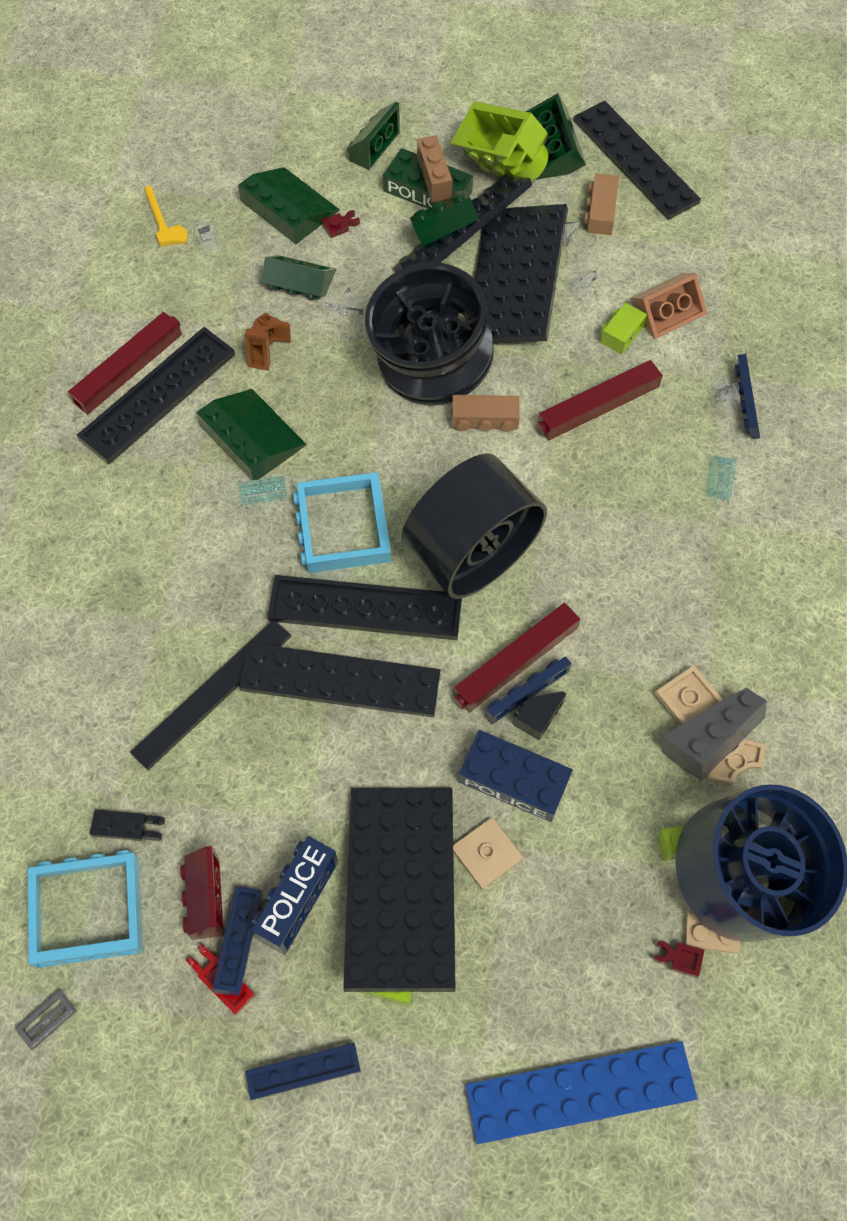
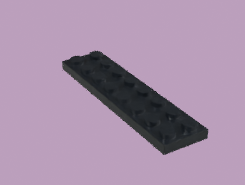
[573,101,701,220]
[393,175,533,272]
[77,327,235,465]
[267,575,462,641]
[239,642,441,717]

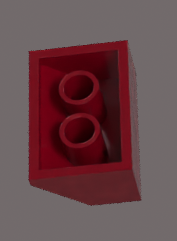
[180,846,224,940]

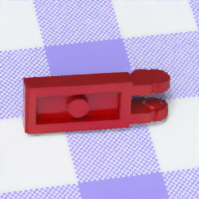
[185,944,255,1015]

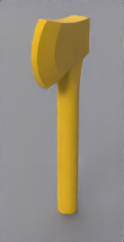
[144,186,188,247]

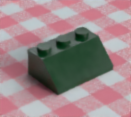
[347,102,400,170]
[410,190,479,247]
[261,255,336,299]

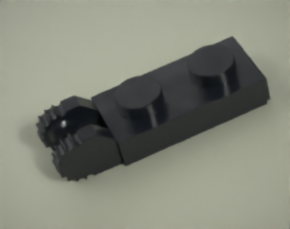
[90,809,165,841]

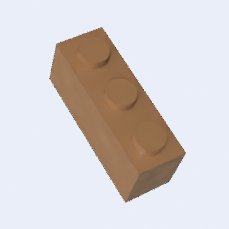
[417,135,452,202]
[584,173,619,235]
[452,395,520,432]

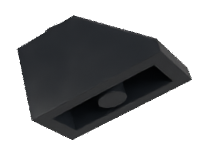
[513,691,566,741]

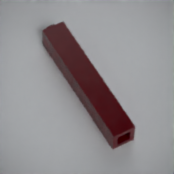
[68,311,182,415]
[537,360,663,440]
[453,602,581,713]

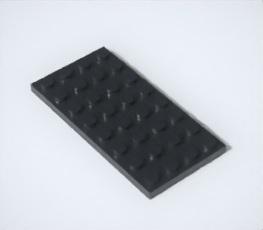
[466,204,568,343]
[343,788,456,992]

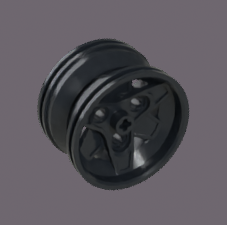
[365,262,494,405]

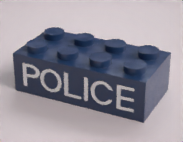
[458,730,573,823]
[251,836,339,956]

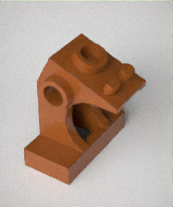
[244,313,291,371]

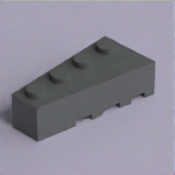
[662,687,767,781]

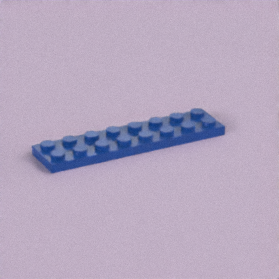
[466,1041,698,1144]

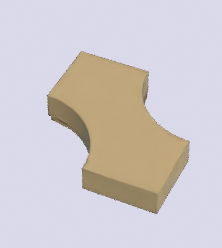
[707,739,766,786]

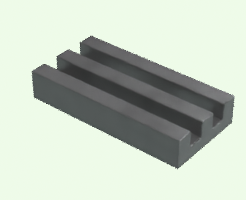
[15,990,77,1050]

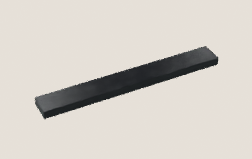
[130,620,291,771]

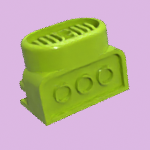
[450,101,548,182]

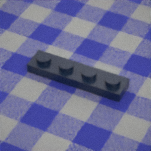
[734,353,760,439]
[486,656,572,725]
[213,886,262,997]
[245,1043,361,1101]

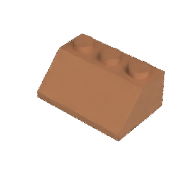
[630,273,708,339]

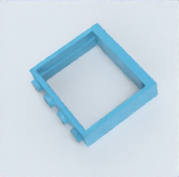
[293,472,391,573]
[28,850,143,968]

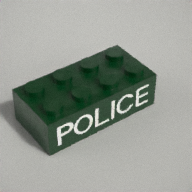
[383,148,473,209]

